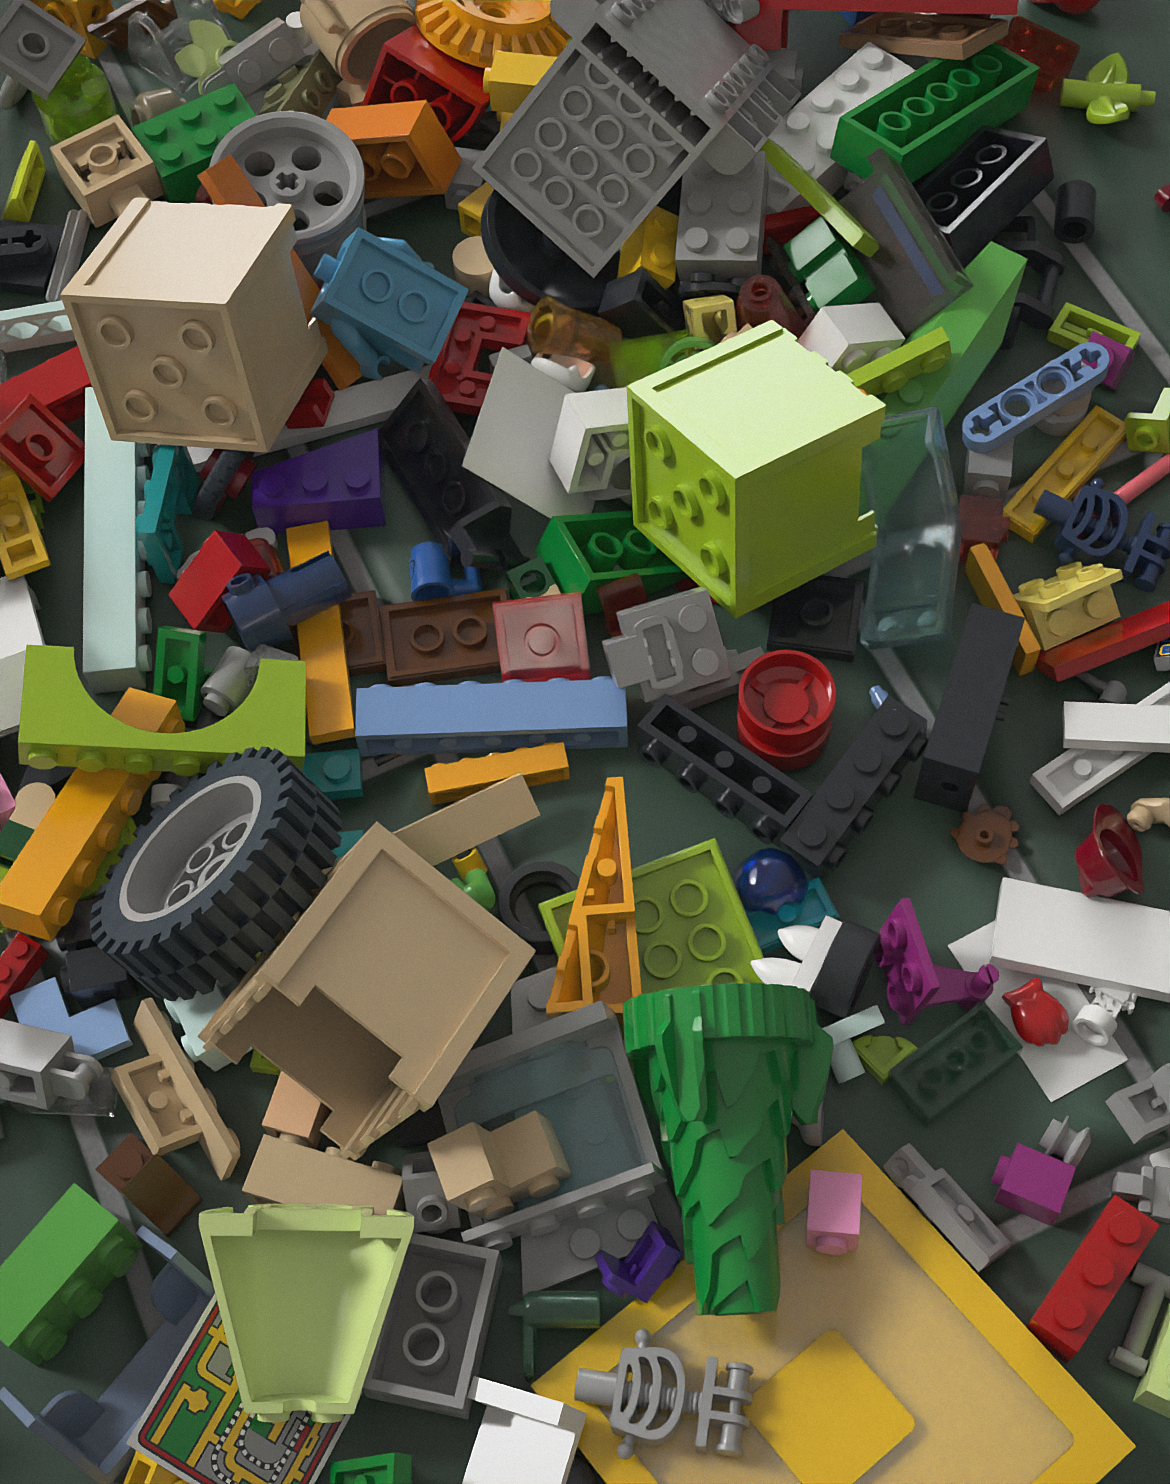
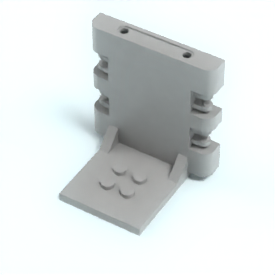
[472,0,802,278]

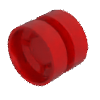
[736,650,836,770]

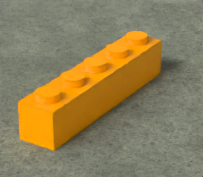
[424,742,570,805]

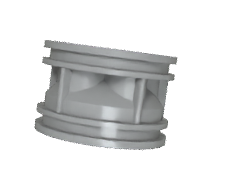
[209,111,367,286]

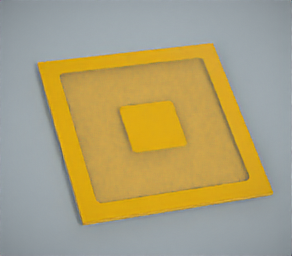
[530,1129,1136,1484]

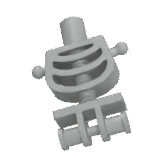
[574,1329,754,1460]

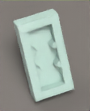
[822,1005,885,1084]

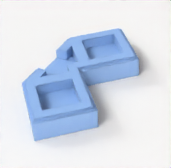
[10,977,133,1060]

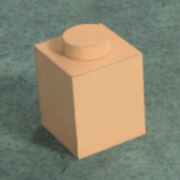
[262,1071,331,1150]

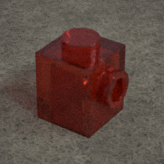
[951,495,1010,563]

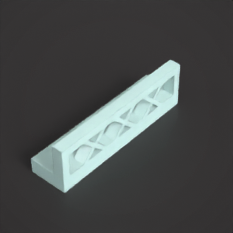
[0,300,76,354]

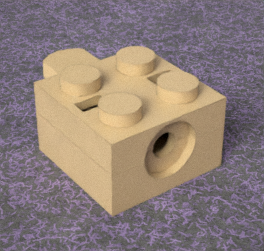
[50,115,164,228]

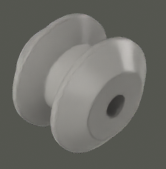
[1039,1115,1092,1167]

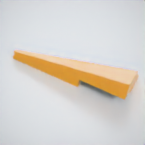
[546,777,642,1024]

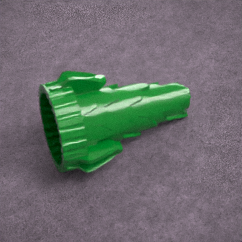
[623,983,834,1316]

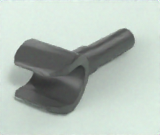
[1075,671,1127,704]

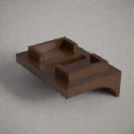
[87,0,178,51]

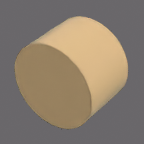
[452,236,494,297]

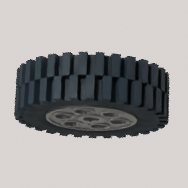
[90,746,342,1001]

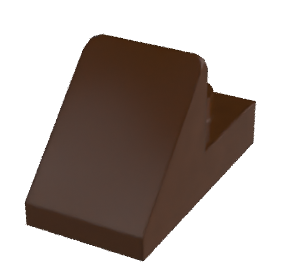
[95,1133,203,1237]

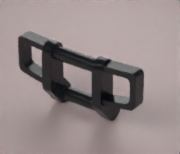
[979,216,1066,350]

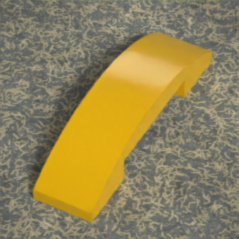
[0,459,51,580]

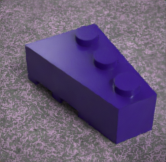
[252,428,386,535]

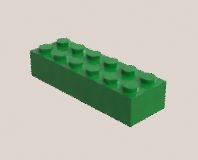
[830,42,1040,196]

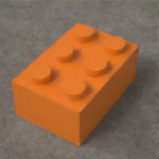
[326,100,462,199]

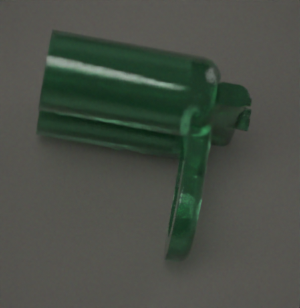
[507,1290,602,1383]

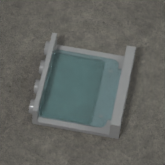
[438,1000,667,1251]

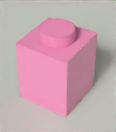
[805,1170,862,1255]

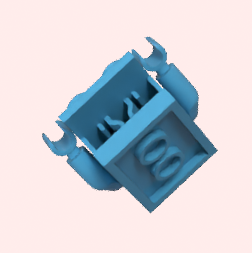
[309,227,469,380]

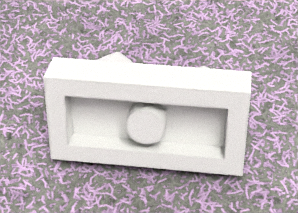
[750,916,843,999]

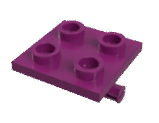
[875,898,999,1026]

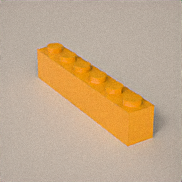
[0,687,185,942]

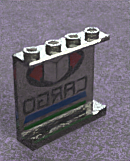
[765,147,974,338]

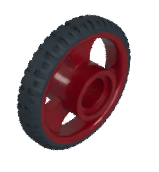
[193,449,258,521]

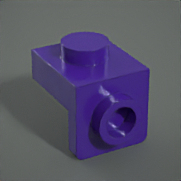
[595,1221,682,1303]

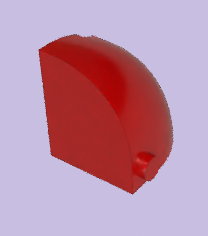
[361,24,490,144]

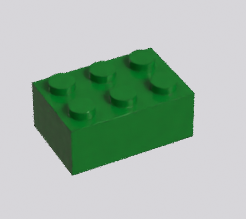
[131,83,256,204]

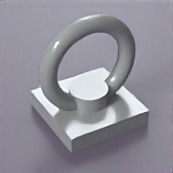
[0,0,87,110]

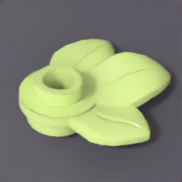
[173,20,238,96]

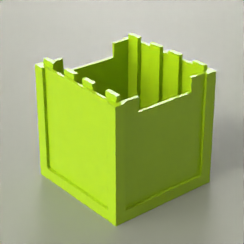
[626,320,886,619]

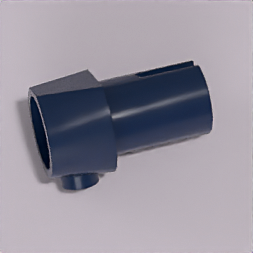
[221,550,352,653]

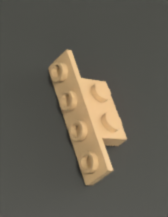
[111,998,240,1181]

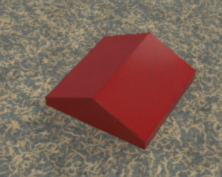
[0,393,85,502]

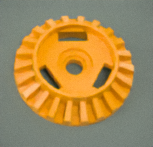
[415,0,570,68]

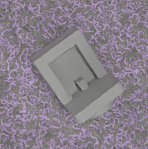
[1105,1063,1170,1144]

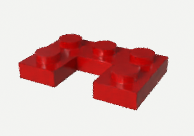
[428,302,532,416]

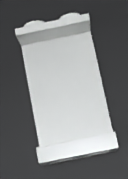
[462,1376,587,1484]

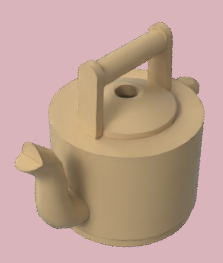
[300,0,416,85]

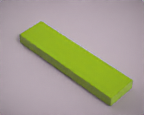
[759,137,880,258]

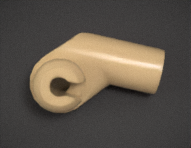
[1127,798,1170,832]

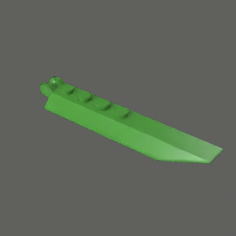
[858,241,1028,528]

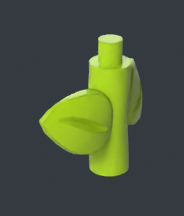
[1059,52,1156,124]

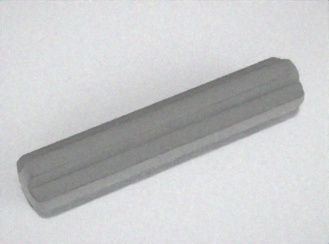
[45,209,91,303]

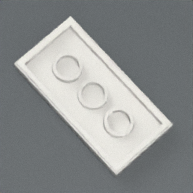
[989,877,1170,1003]

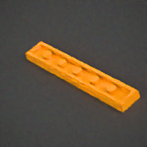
[286,521,355,745]

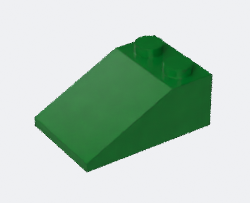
[534,510,689,615]

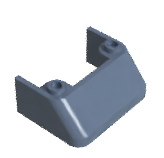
[0,1225,215,1484]

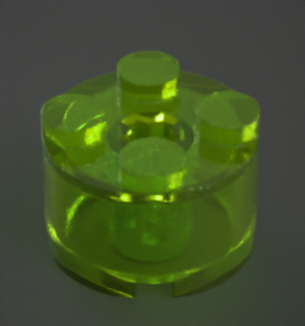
[32,55,118,144]

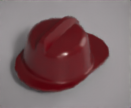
[1074,803,1144,898]

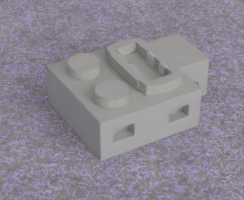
[602,586,732,702]

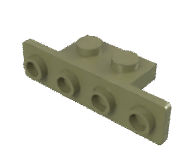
[257,49,343,117]

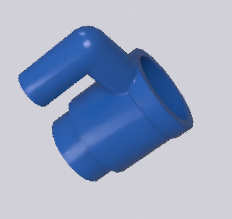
[409,542,482,601]

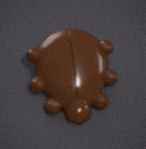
[950,804,1020,865]

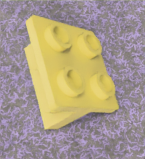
[1013,562,1123,651]

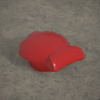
[1001,977,1069,1047]

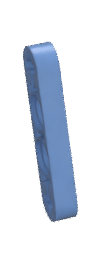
[962,342,1109,453]

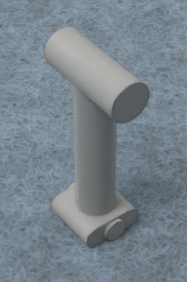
[1108,1261,1170,1378]

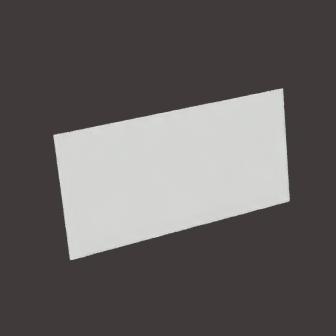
[947,921,1129,1102]

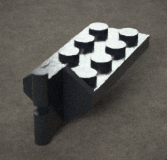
[379,377,531,571]

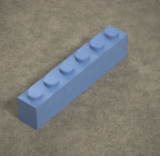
[355,676,628,756]

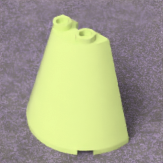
[199,1203,414,1423]

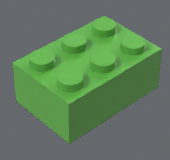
[0,1183,143,1367]

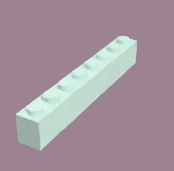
[83,387,152,694]

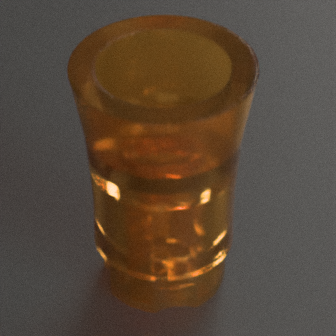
[527,296,622,364]

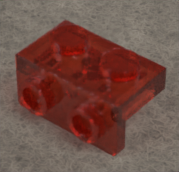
[996,15,1080,92]

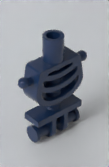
[1033,478,1170,592]

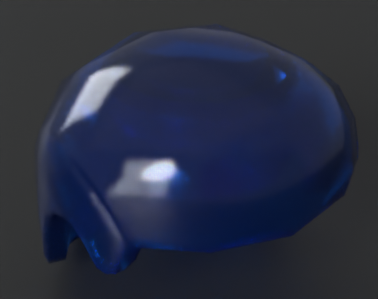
[732,848,809,915]

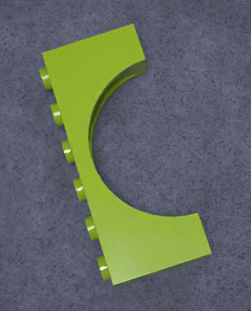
[18,644,306,776]

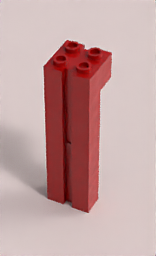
[729,0,1018,50]

